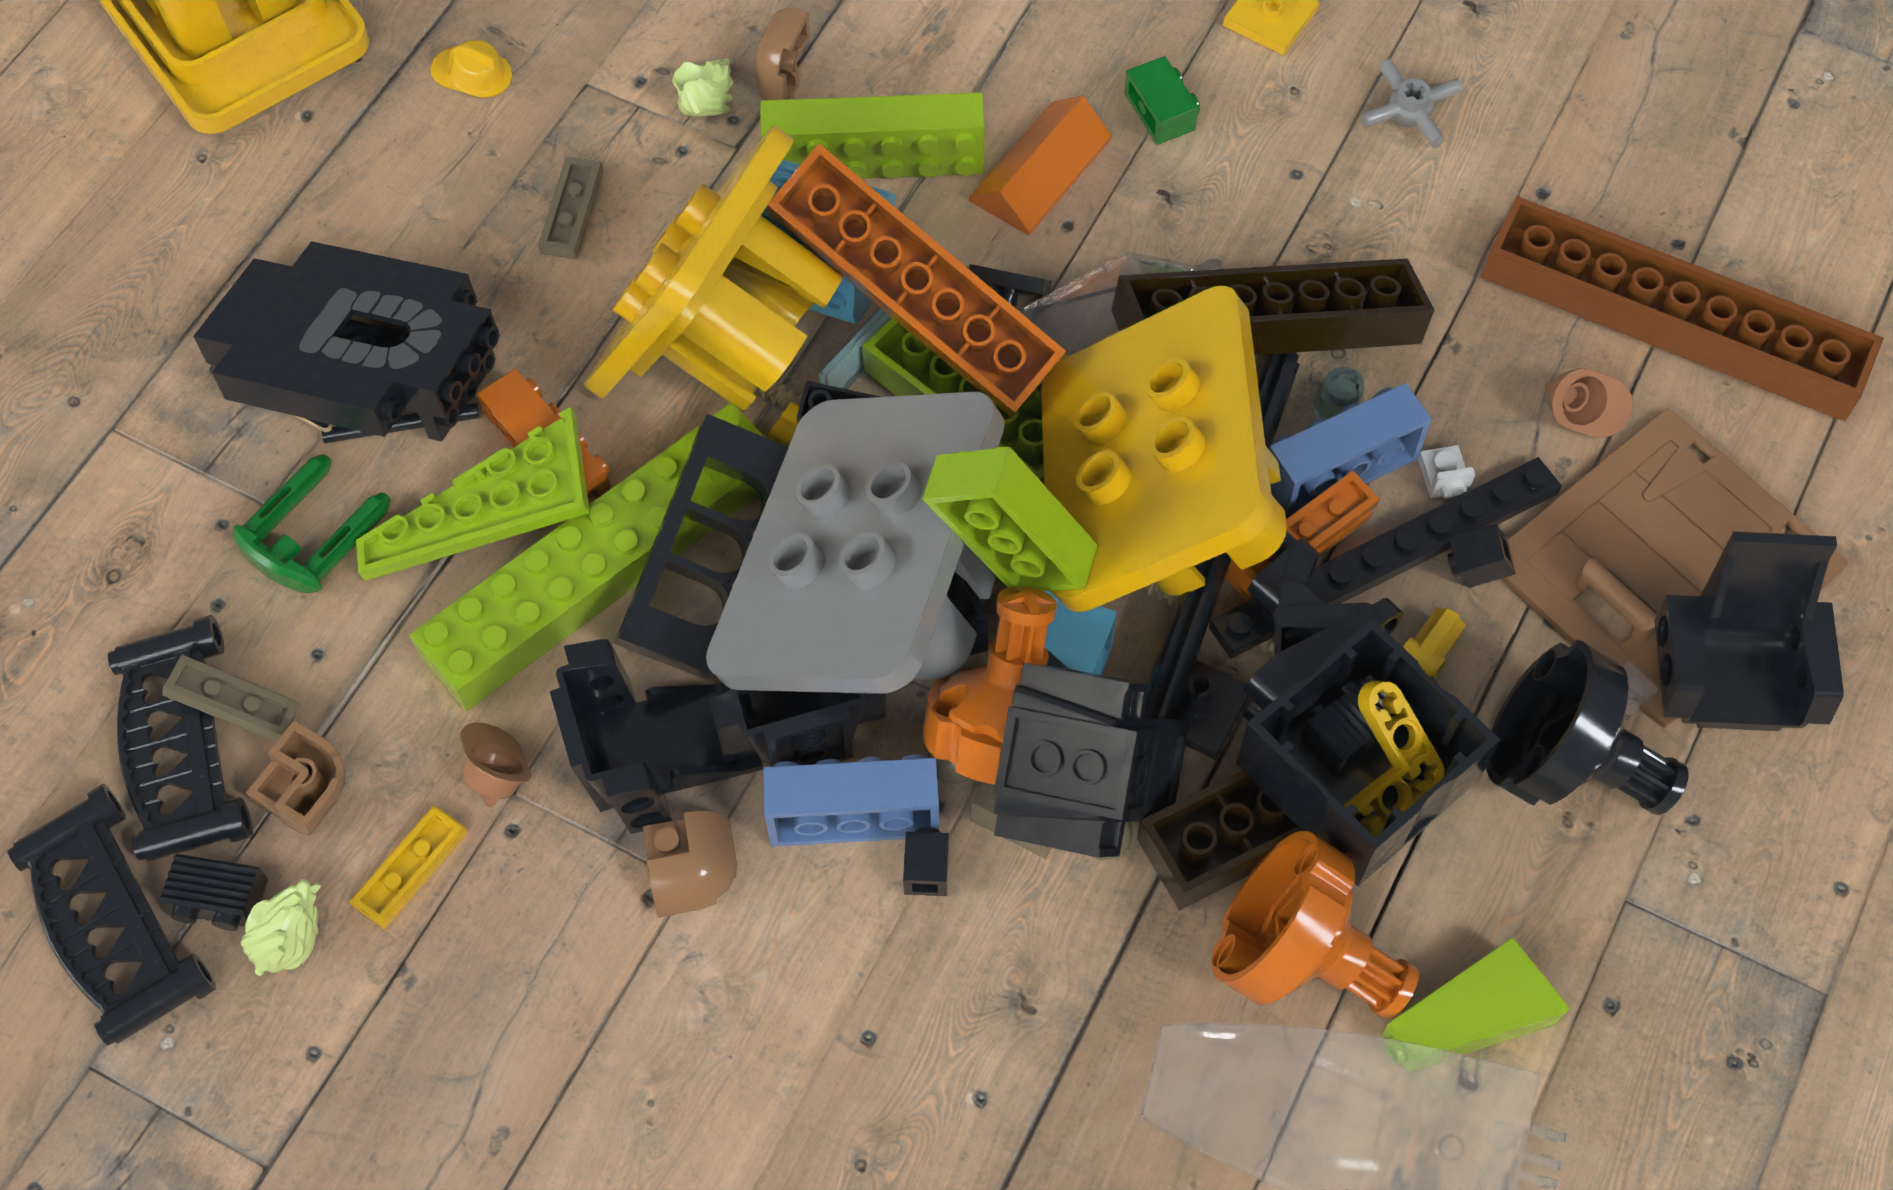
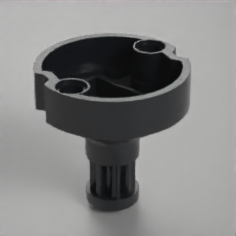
[1486,640,1689,815]

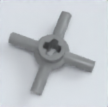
[1360,59,1462,148]

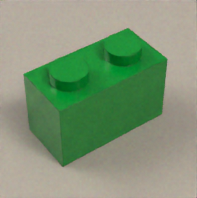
[1124,56,1200,145]

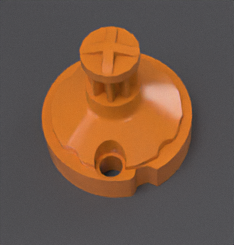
[922,587,1057,785]
[1211,831,1419,1020]

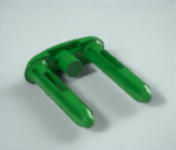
[232,454,391,594]

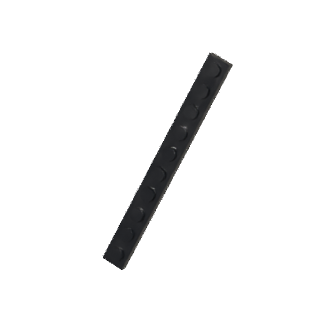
[1208,457,1562,659]

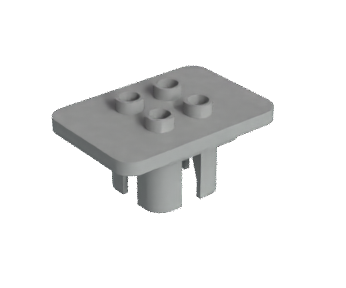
[706,392,1004,694]

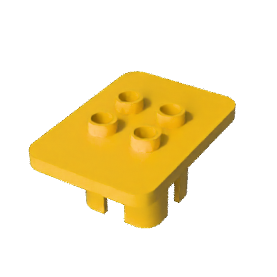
[98,0,370,134]
[583,125,843,411]
[1041,286,1287,612]

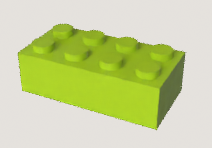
[922,446,1098,592]

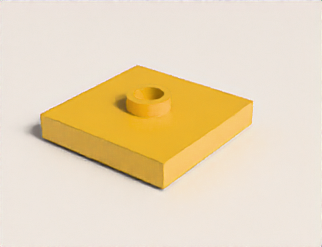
[1223,0,1320,56]

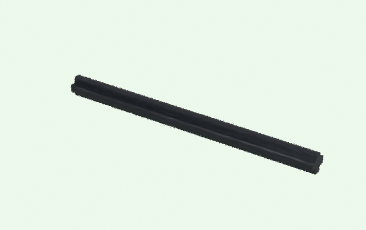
[1144,353,1300,718]

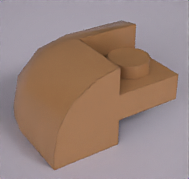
[754,8,810,100]
[245,720,345,836]
[643,811,737,917]

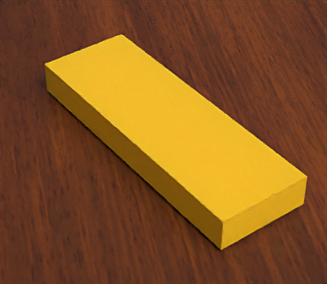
[348,805,469,931]

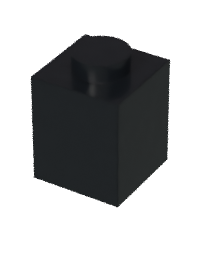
[1447,523,1516,588]
[903,827,949,896]

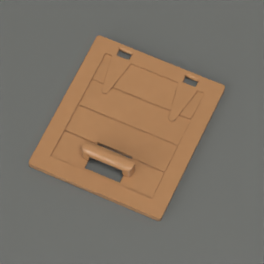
[1502,408,1848,728]

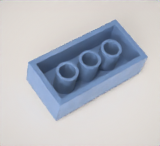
[1269,383,1432,519]
[763,754,939,847]

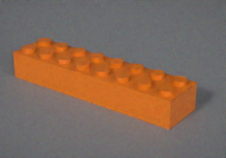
[767,144,1066,418]

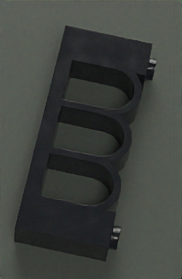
[614,414,789,680]

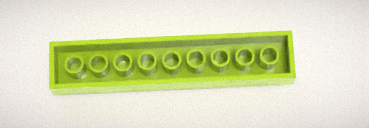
[409,403,766,712]

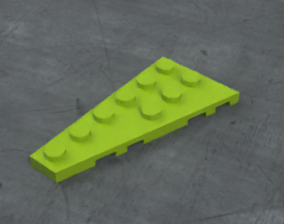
[356,406,590,581]

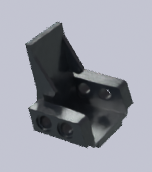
[1654,531,1844,731]
[549,639,763,834]
[994,663,1190,858]
[708,690,886,767]

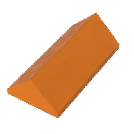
[969,95,1111,235]

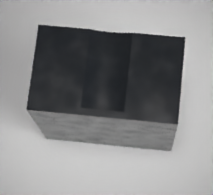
[1236,618,1501,887]

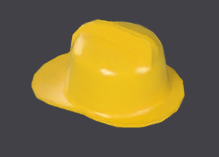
[430,39,513,98]

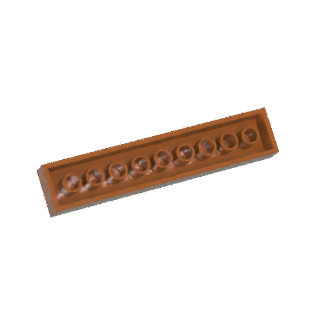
[1481,196,1884,421]

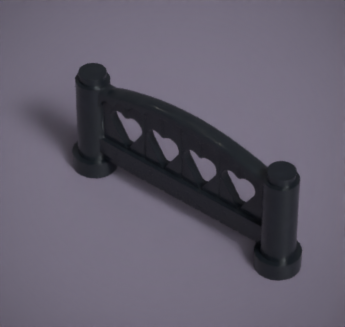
[108,615,253,861]
[7,783,216,1046]

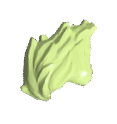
[672,58,733,118]
[240,879,321,976]

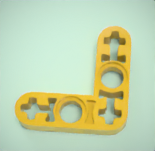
[1343,681,1444,837]

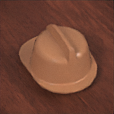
[1544,368,1633,438]
[460,723,532,807]

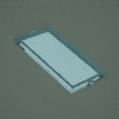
[818,307,892,389]

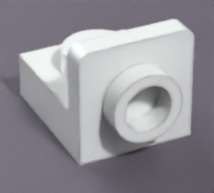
[1418,445,1475,499]

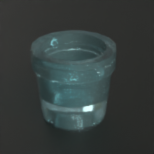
[1313,367,1364,420]

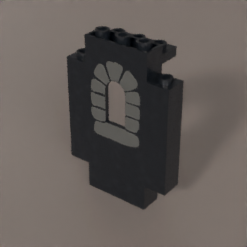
[193,241,500,442]

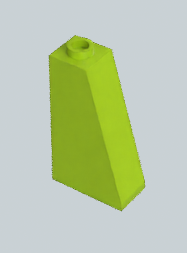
[1381,937,1571,1072]

